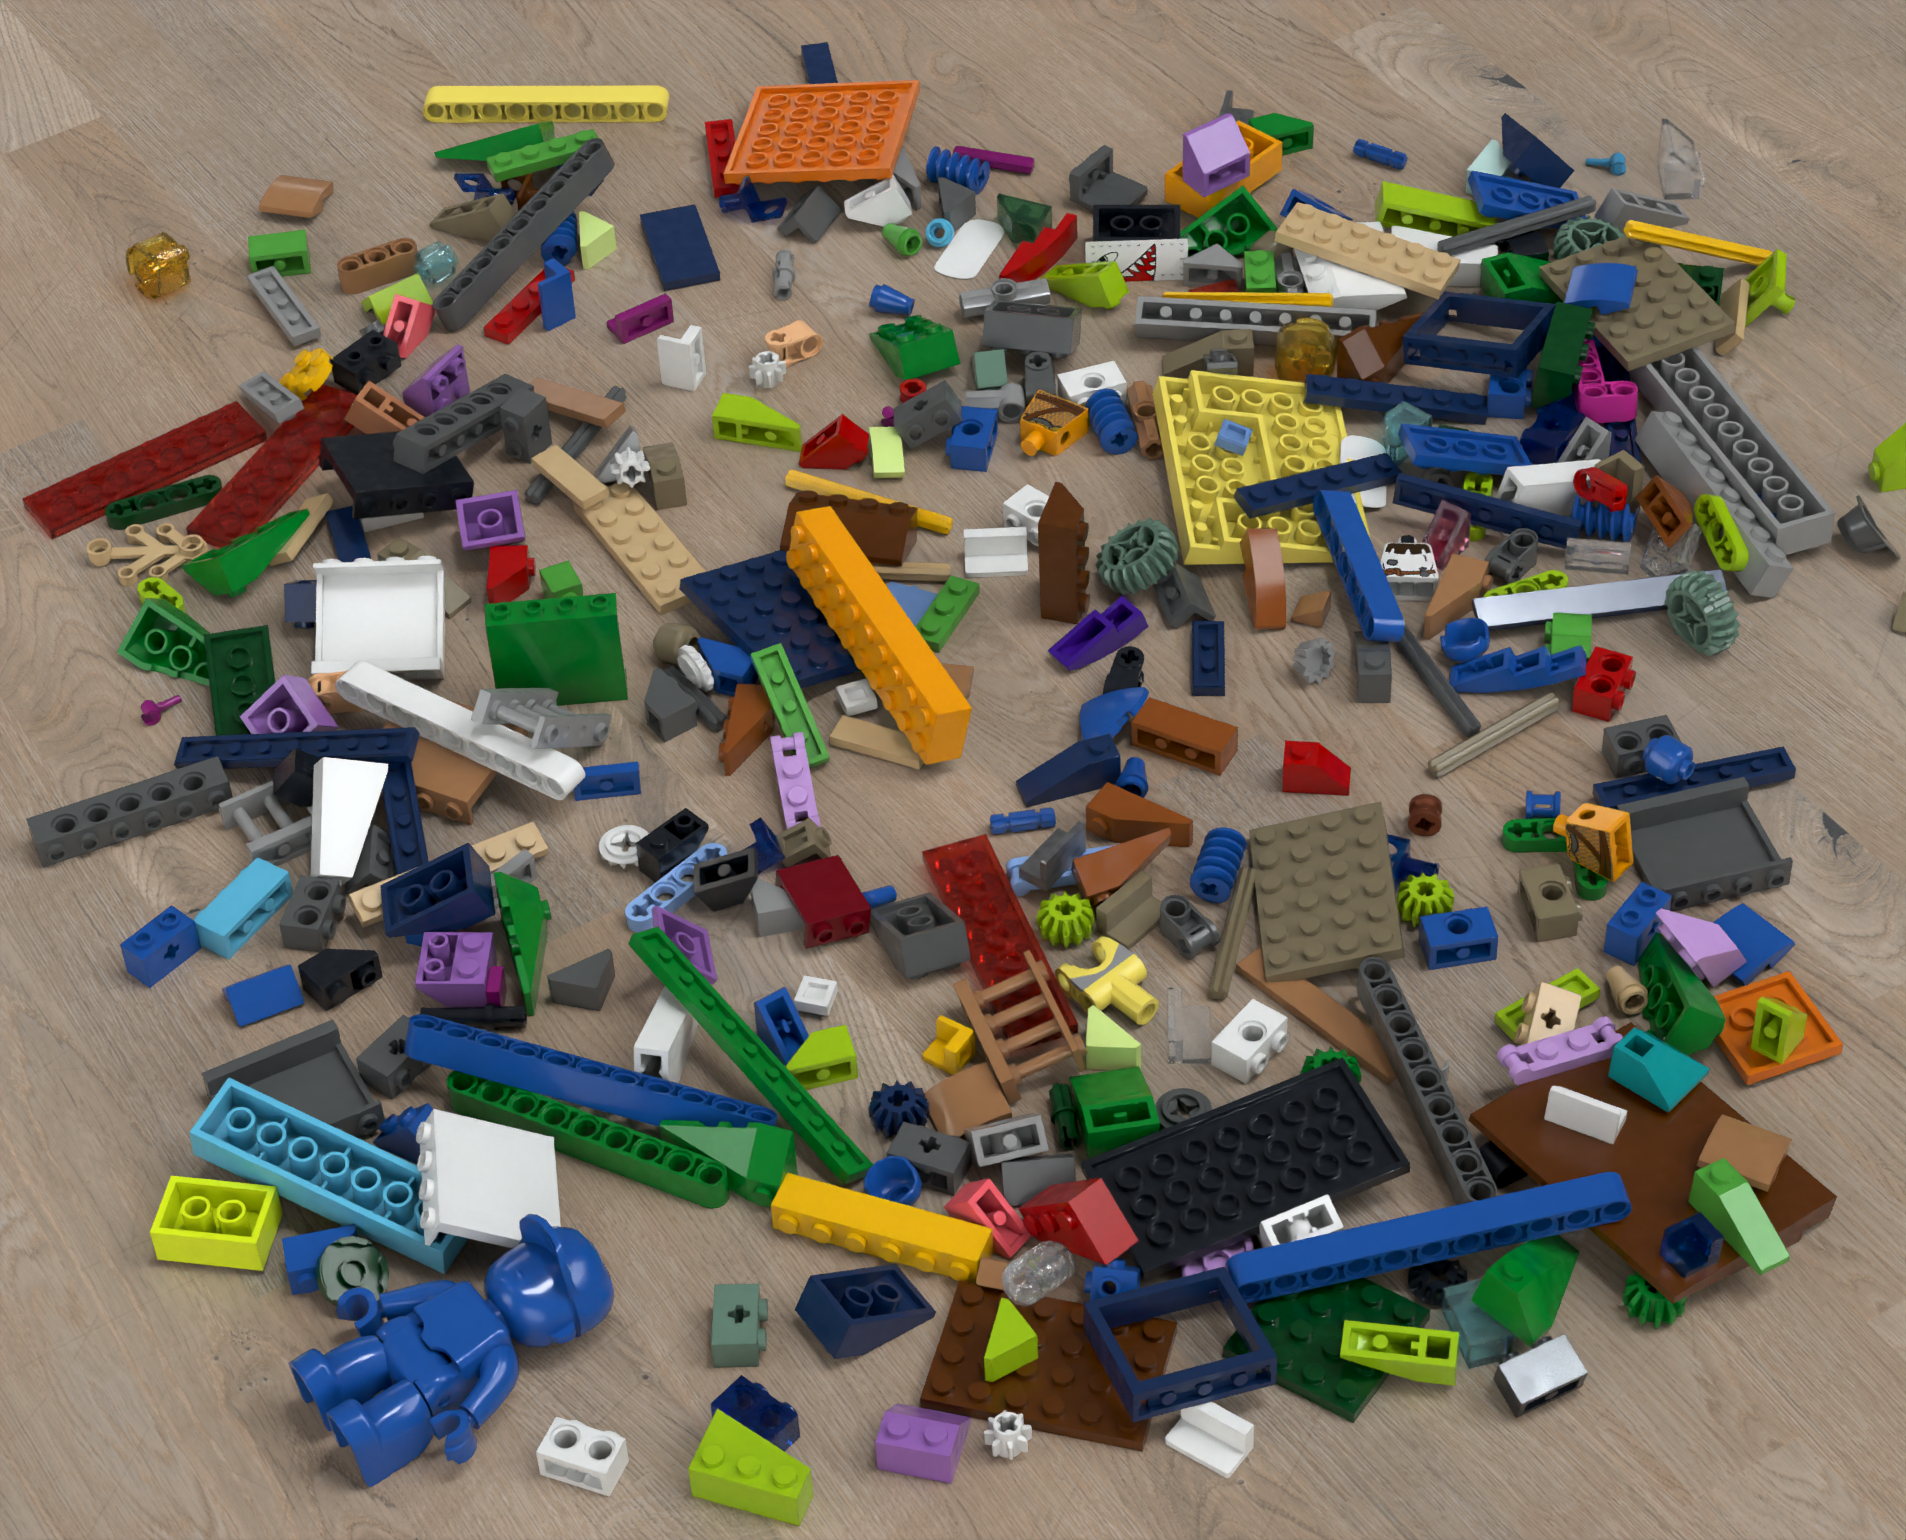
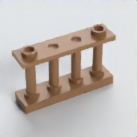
[953,950,1087,1104]

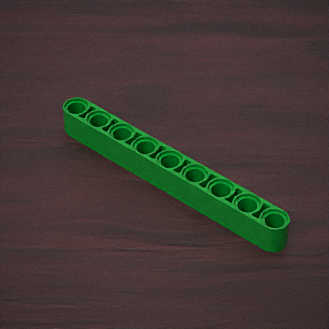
[446,1070,730,1209]

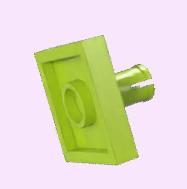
[1744,248,1796,327]

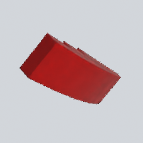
[999,213,1078,283]

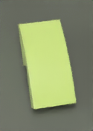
[868,427,905,478]

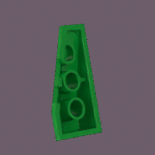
[1180,185,1278,257]
[182,508,310,598]
[493,872,552,1017]
[1639,932,1726,1055]
[659,1120,798,1207]
[1471,1235,1580,1347]

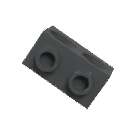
[1602,715,1681,778]
[279,875,346,952]

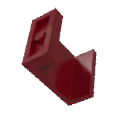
[775,855,871,949]

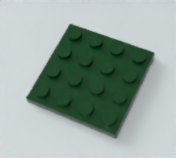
[1223,1278,1430,1423]

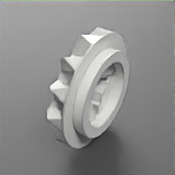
[677,645,714,693]
[599,825,649,869]

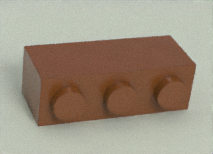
[1131,697,1238,776]

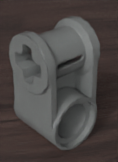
[1025,351,1056,407]
[1485,528,1538,584]
[1159,895,1220,960]

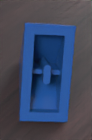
[754,987,809,1066]

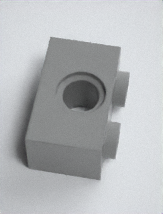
[964,1113,1049,1167]

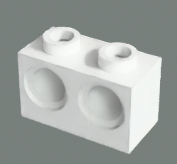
[536,1417,629,1497]

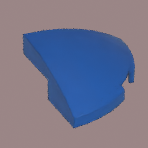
[1080,687,1149,740]

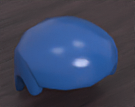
[1440,618,1490,662]
[863,1156,922,1206]

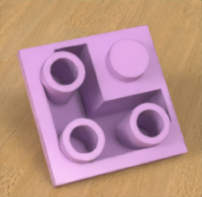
[1656,908,1747,987]

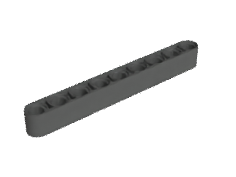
[432,138,615,331]
[1357,957,1497,1205]

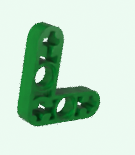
[1502,818,1608,901]

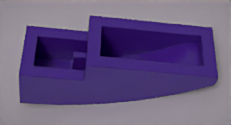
[1048,596,1149,671]

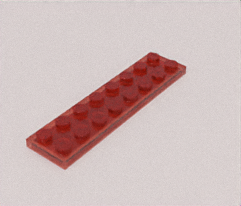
[186,384,357,548]
[22,401,267,540]
[922,834,1078,1051]

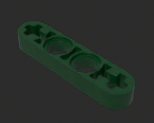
[105,475,224,530]

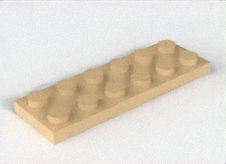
[1274,202,1461,300]
[573,482,706,615]

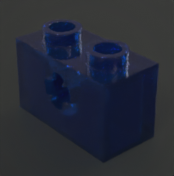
[1520,402,1586,465]

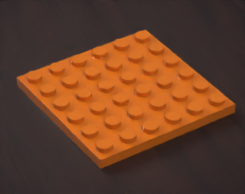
[723,80,920,185]

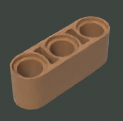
[337,238,420,294]

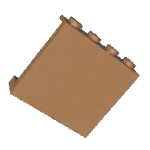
[380,699,529,825]

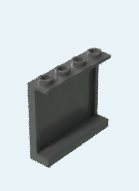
[1617,777,1793,911]
[202,1020,385,1138]

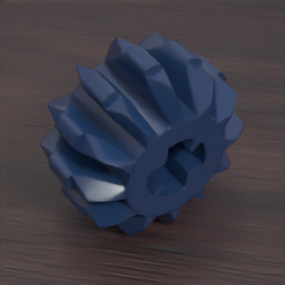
[868,1080,930,1139]

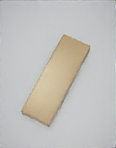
[1715,278,1749,356]
[531,445,609,510]
[269,493,334,566]
[829,715,924,770]

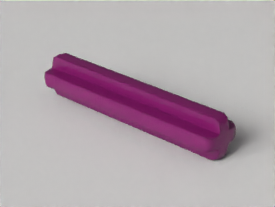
[953,146,1035,174]

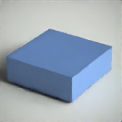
[1214,419,1253,456]

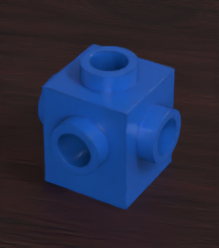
[1084,1258,1141,1301]

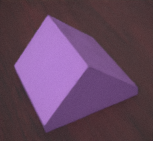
[651,905,717,986]

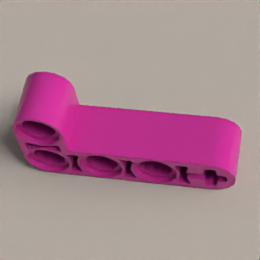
[1572,339,1638,423]

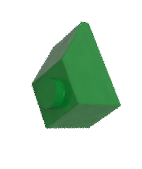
[1248,113,1314,156]

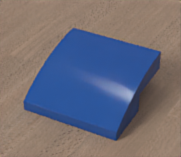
[1565,263,1638,315]
[1713,903,1795,986]

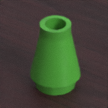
[882,223,922,256]

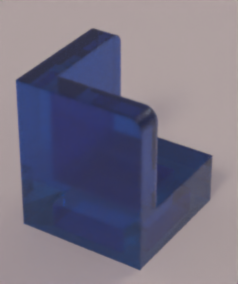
[743,817,786,874]
[1659,1212,1724,1278]

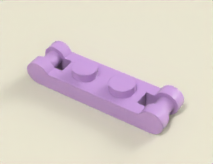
[770,732,821,830]
[1497,1016,1623,1085]

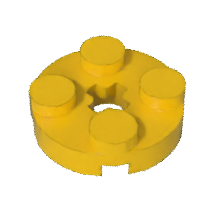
[279,348,333,401]

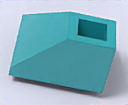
[1608,1027,1710,1112]

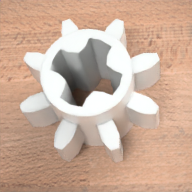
[749,351,786,388]
[610,447,650,488]
[984,1410,1032,1460]

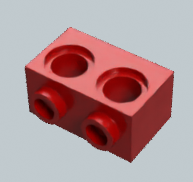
[1572,646,1636,722]

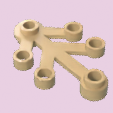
[86,523,209,586]

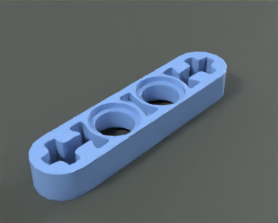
[625,843,728,933]

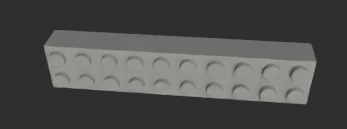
[1629,347,1835,555]

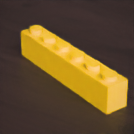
[771,1173,994,1283]

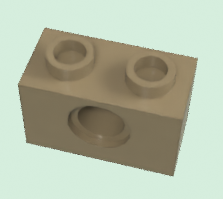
[1517,863,1583,942]

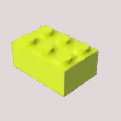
[150,1175,283,1271]

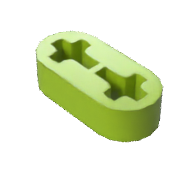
[137,577,186,613]

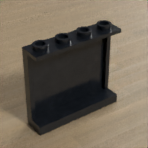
[319,431,474,519]

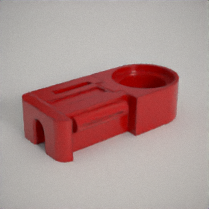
[1573,467,1628,512]

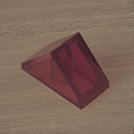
[1422,500,1471,570]

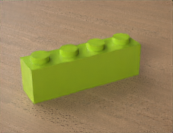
[1374,181,1496,237]

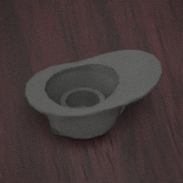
[1837,495,1901,559]

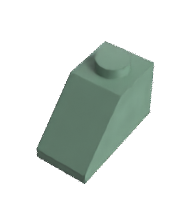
[971,349,1008,391]

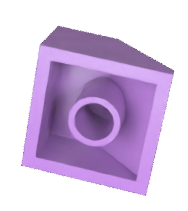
[456,490,526,551]
[240,675,339,734]
[875,1403,971,1484]

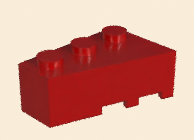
[1018,1178,1139,1265]

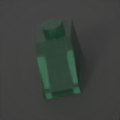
[997,193,1052,244]

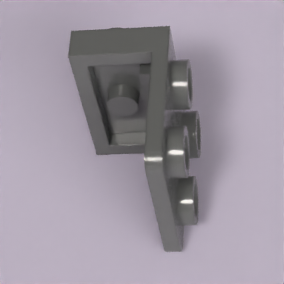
[1069,145,1148,211]

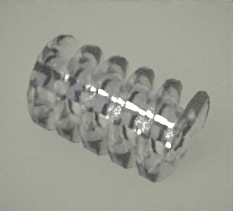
[1002,1240,1075,1306]

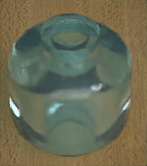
[413,241,459,285]

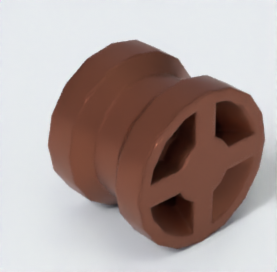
[1408,794,1442,836]

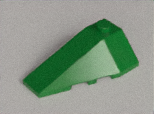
[434,121,555,161]
[117,598,211,686]

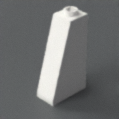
[1391,226,1498,287]
[1496,459,1601,536]
[310,757,388,887]
[634,986,698,1083]

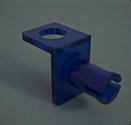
[454,173,515,206]
[719,176,788,223]
[1387,834,1439,893]

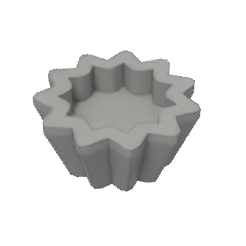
[1292,638,1336,684]

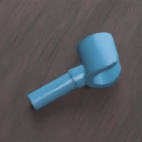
[1586,152,1626,176]

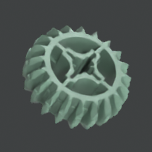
[1553,215,1626,260]
[1095,518,1180,595]
[1664,570,1740,656]

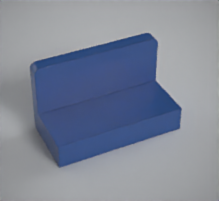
[538,258,576,331]
[574,761,641,801]
[222,964,304,1026]

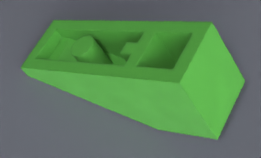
[1688,1158,1790,1275]

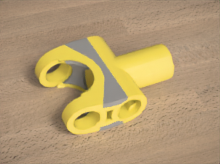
[1055,936,1159,1025]

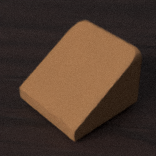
[1291,591,1331,628]
[976,1257,1022,1291]

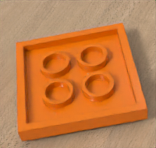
[1714,971,1843,1085]

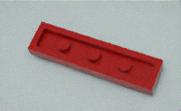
[705,119,743,198]
[484,268,575,345]

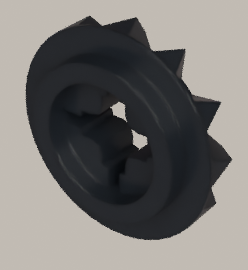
[1408,1259,1468,1306]

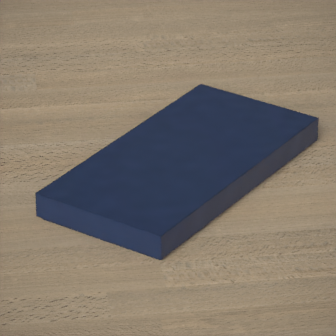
[640,204,721,291]

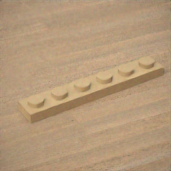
[349,821,548,928]

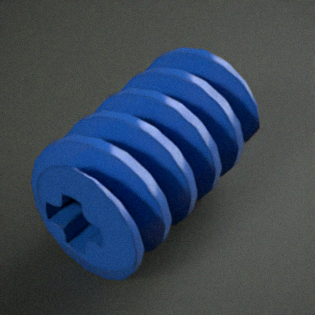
[926,146,990,195]
[541,211,577,266]
[1085,389,1138,455]
[1570,494,1638,544]
[1190,827,1247,903]

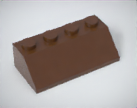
[1038,482,1090,624]
[780,490,918,566]

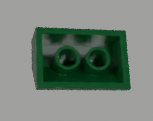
[1531,301,1596,409]

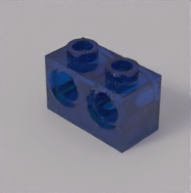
[710,1375,800,1452]

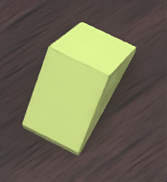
[579,211,617,270]
[1086,1005,1141,1070]

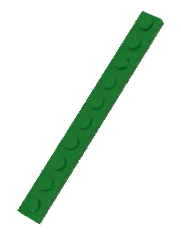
[628,927,874,1185]

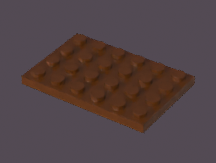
[920,1280,1177,1452]

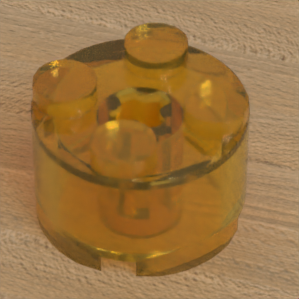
[126,232,191,299]
[1275,318,1336,383]

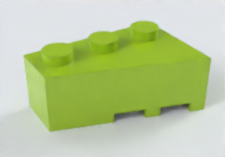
[688,1408,814,1526]

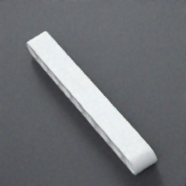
[335,660,585,800]

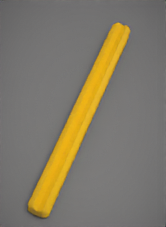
[1623,220,1773,266]
[1162,292,1334,307]
[785,469,953,535]

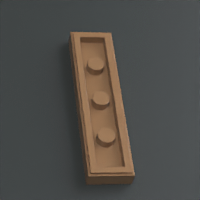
[529,377,626,428]

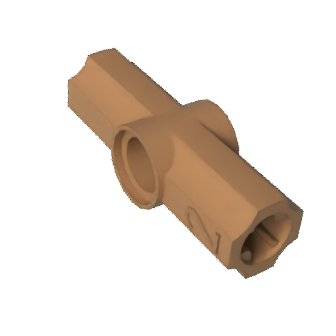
[1127,380,1163,460]

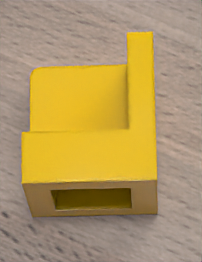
[923,1015,976,1075]

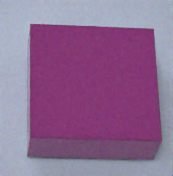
[485,966,507,1006]

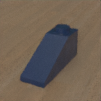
[1016,734,1121,808]

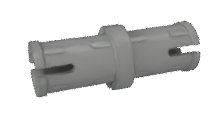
[772,250,795,301]

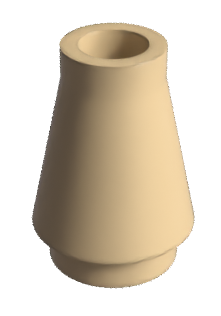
[1606,966,1648,1015]

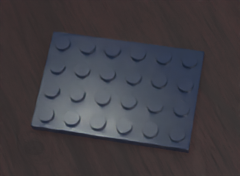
[679,550,861,689]

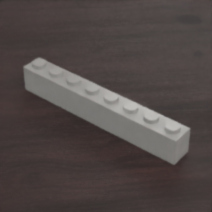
[1135,296,1377,349]
[1634,411,1793,598]

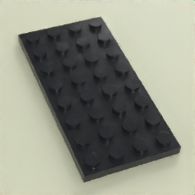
[1081,1058,1410,1281]

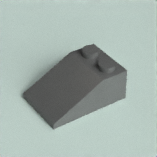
[870,892,971,979]

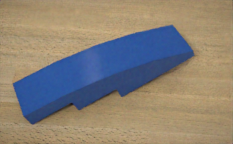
[1450,645,1587,693]

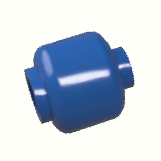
[1642,735,1695,785]

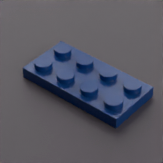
[1467,170,1587,229]
[1398,423,1532,476]

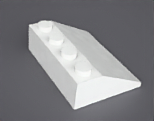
[1294,222,1407,311]

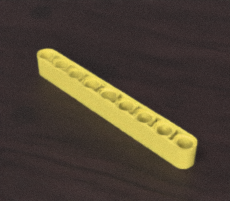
[423,85,670,123]

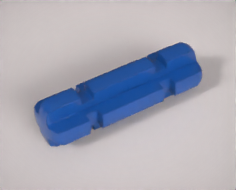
[1353,139,1408,170]
[990,807,1056,834]

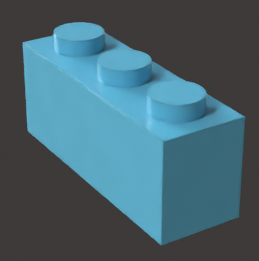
[194,857,293,959]

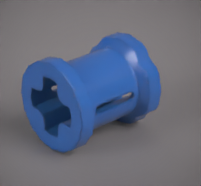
[1525,790,1561,819]

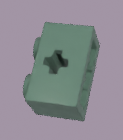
[711,1283,768,1368]

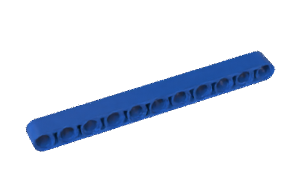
[404,1014,777,1128]
[1225,1172,1632,1303]

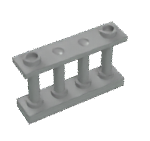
[471,688,612,749]
[218,780,377,866]

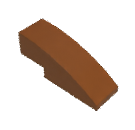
[1240,528,1286,630]

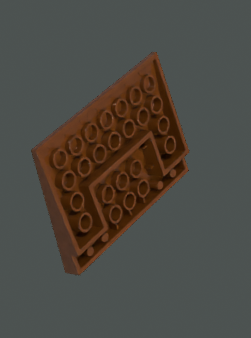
[1468,1022,1837,1304]

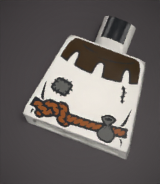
[1380,535,1439,601]

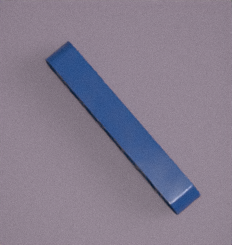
[1313,490,1404,642]

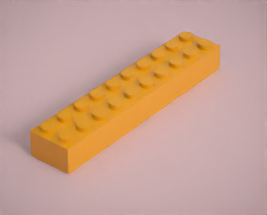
[786,506,972,765]

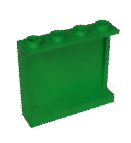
[485,593,628,706]

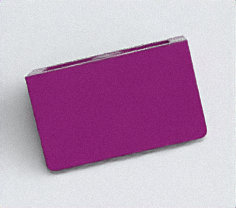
[607,293,674,344]

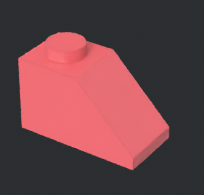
[383,294,435,359]
[944,1178,1032,1259]

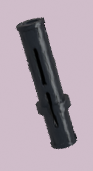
[420,1003,527,1031]

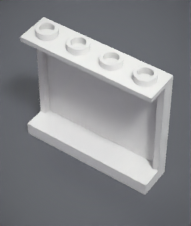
[311,556,445,683]
[416,1109,561,1248]

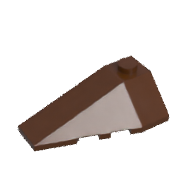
[1337,311,1425,384]

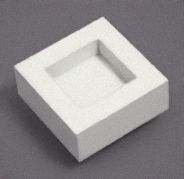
[836,678,878,717]
[794,975,838,1016]

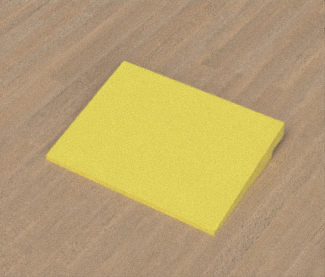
[1152,370,1371,565]

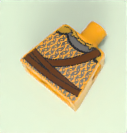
[1020,390,1089,456]
[1553,803,1634,882]

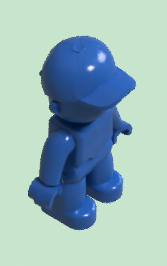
[288,1214,615,1487]

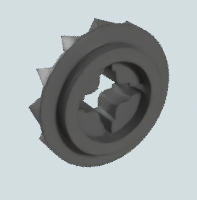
[1155,1088,1212,1129]

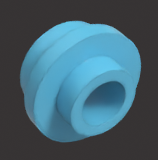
[925,218,954,248]

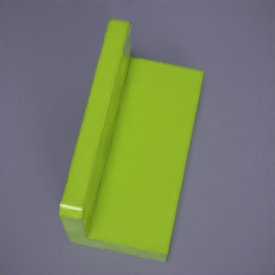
[361,274,433,325]

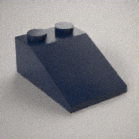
[1501,113,1575,188]
[380,843,495,938]
[795,1264,936,1359]

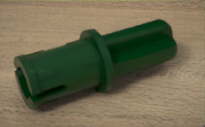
[1049,1083,1082,1150]

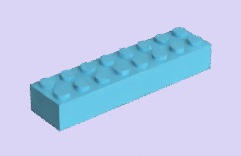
[189,1078,468,1274]

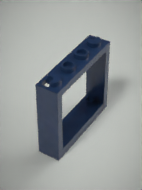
[1403,291,1556,378]
[1083,1267,1277,1422]

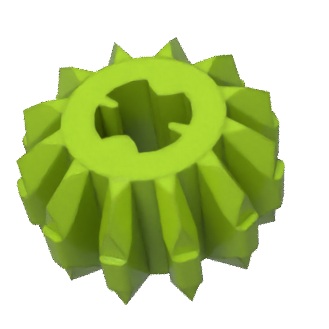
[1397,871,1455,928]
[1036,891,1095,949]

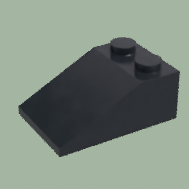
[1093,205,1181,242]

